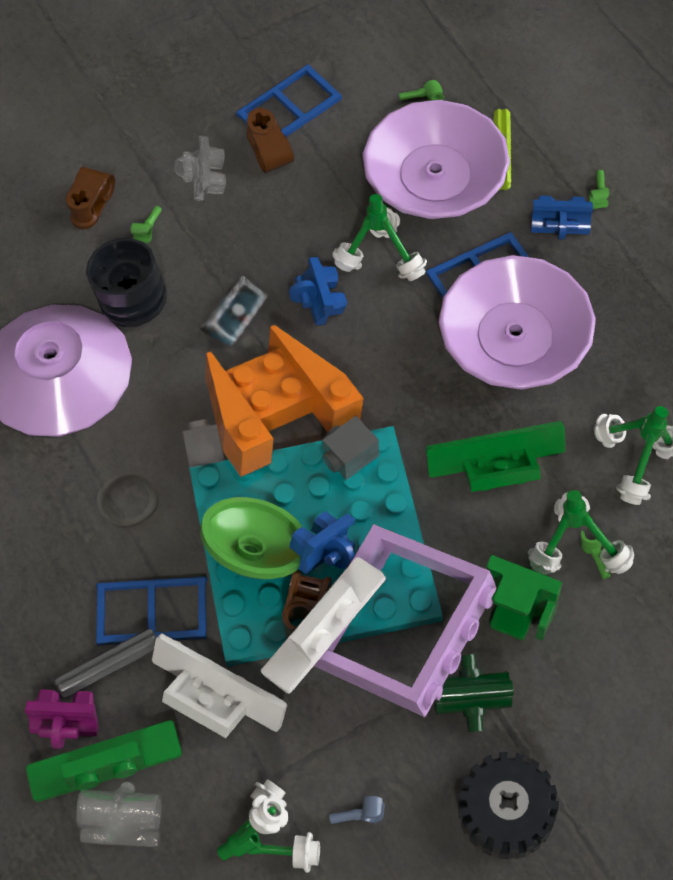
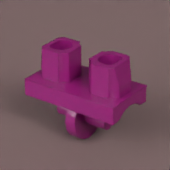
[25,690,99,749]

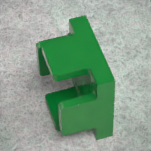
[486,555,563,641]

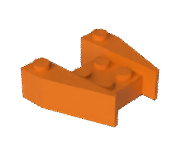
[205,325,364,477]

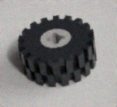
[458,752,559,859]

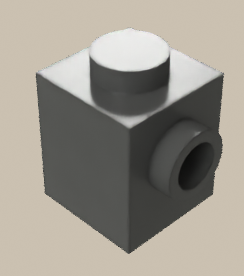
[322,416,379,480]

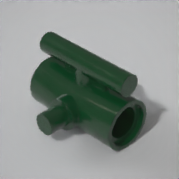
[434,654,514,732]

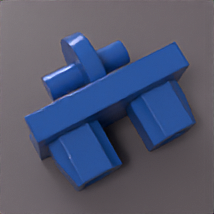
[531,196,593,240]
[288,257,347,325]
[289,511,355,575]

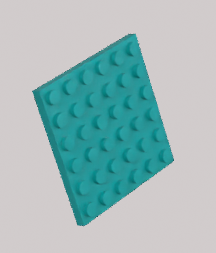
[189,426,443,667]

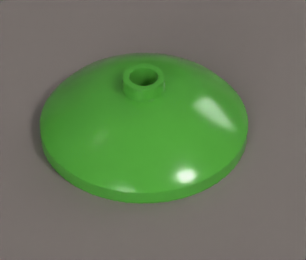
[200,497,303,580]

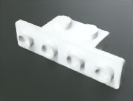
[261,557,386,694]
[152,634,287,738]

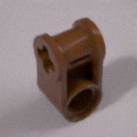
[247,108,294,173]
[65,167,115,229]
[282,570,332,639]

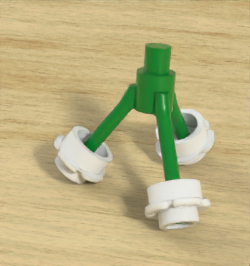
[332,194,427,281]
[594,406,673,505]
[528,490,634,575]
[217,779,320,873]

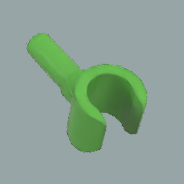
[399,80,444,101]
[589,170,609,210]
[131,206,162,243]
[580,527,611,580]

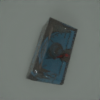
[200,276,268,346]

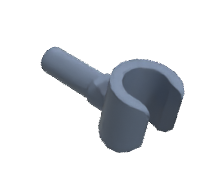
[329,796,385,824]

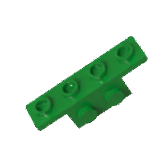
[425,421,566,492]
[26,720,182,803]

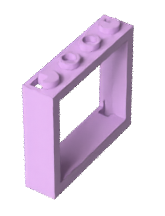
[314,525,497,717]

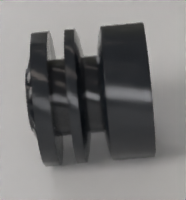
[86,238,167,327]

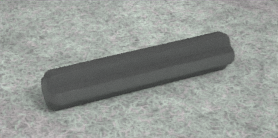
[55,629,157,698]

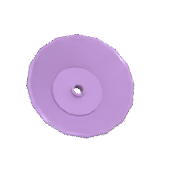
[362,100,510,219]
[438,255,596,390]
[0,305,132,437]

